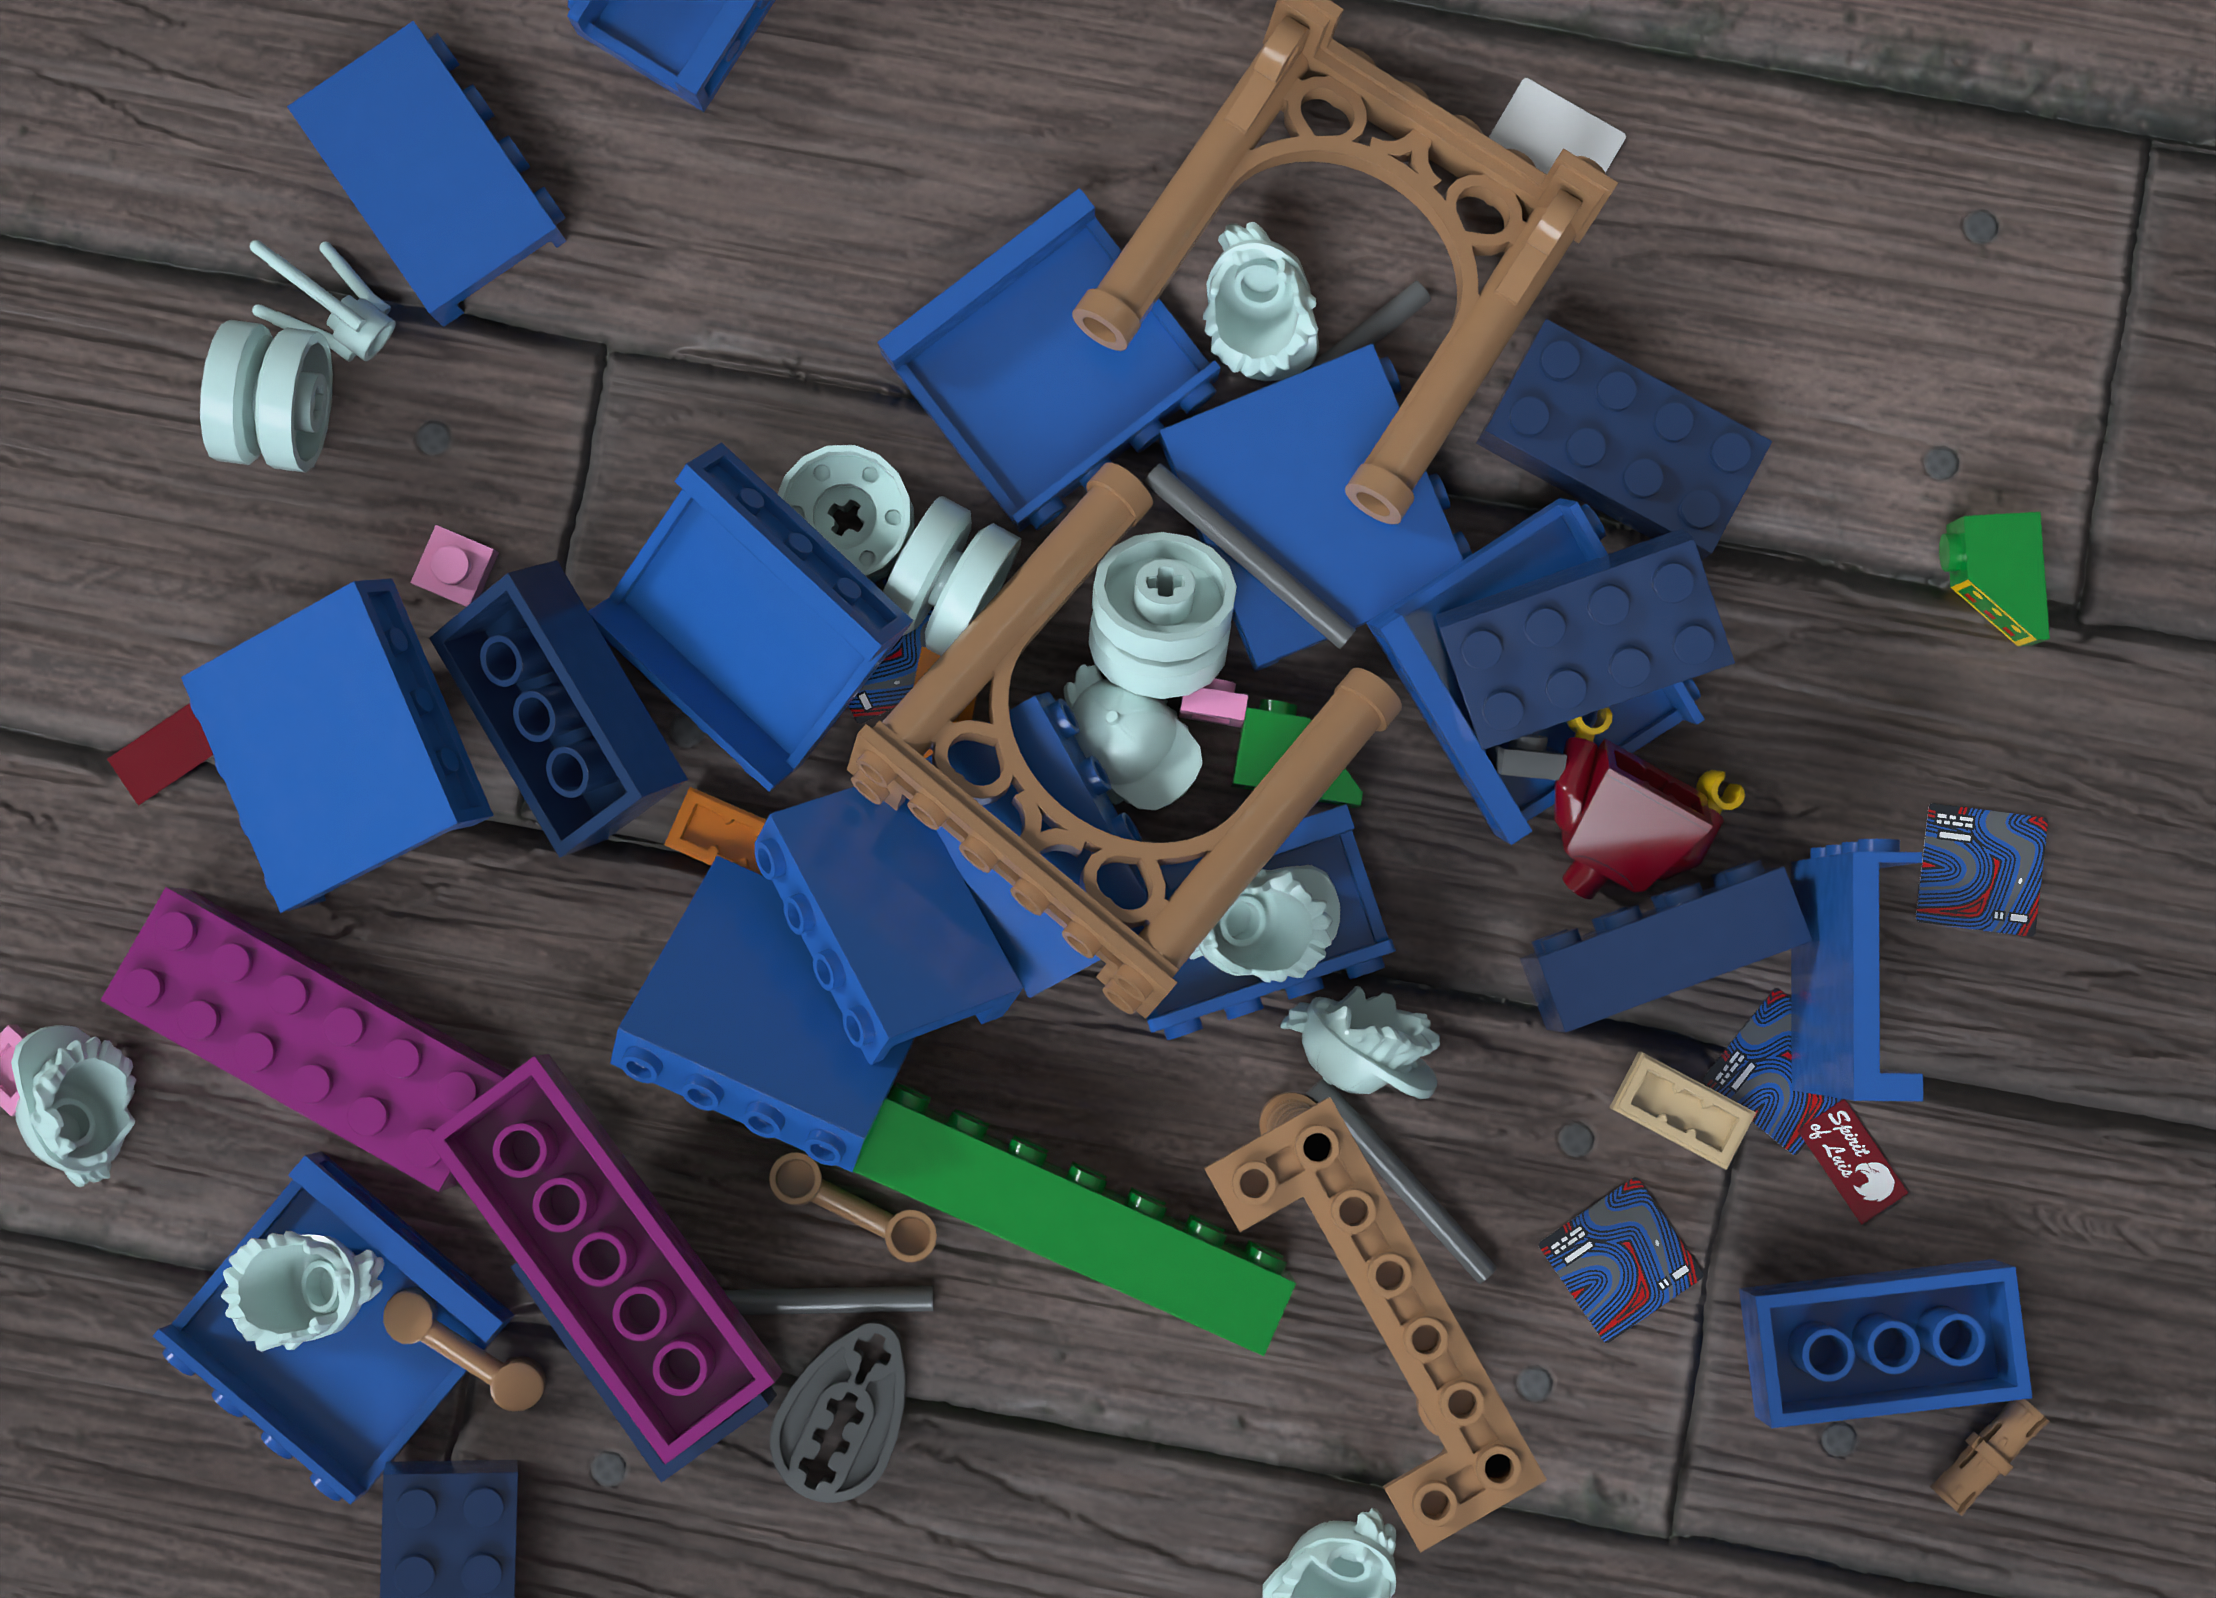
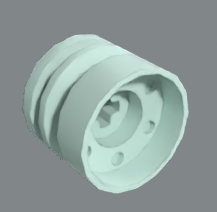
[778,445,914,583]

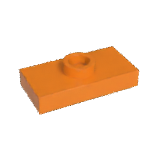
[664,787,766,876]

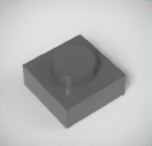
[1486,734,1567,780]

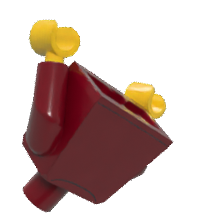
[1554,707,1745,900]

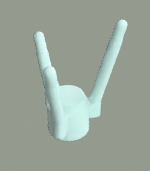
[250,240,396,362]

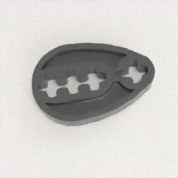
[770,1319,907,1503]

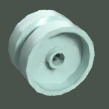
[200,320,333,473]
[883,496,1021,656]
[1089,532,1237,699]

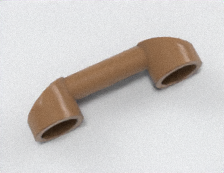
[769,1153,937,1263]
[383,1287,546,1412]

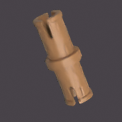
[1929,1399,2050,1516]

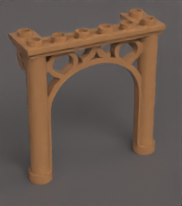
[1072,0,1618,524]
[847,463,1402,1019]
[1204,1092,1547,1553]

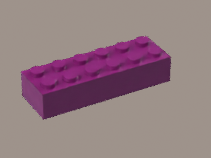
[100,887,512,1192]
[426,1054,783,1465]

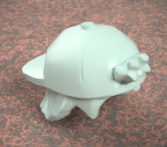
[1203,222,1319,381]
[1064,664,1202,810]
[1189,865,1340,983]
[1280,986,1440,1099]
[11,1025,136,1187]
[221,1231,385,1352]
[1262,1508,1396,1598]

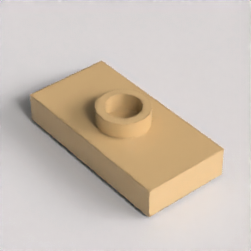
[1609,1052,1756,1170]

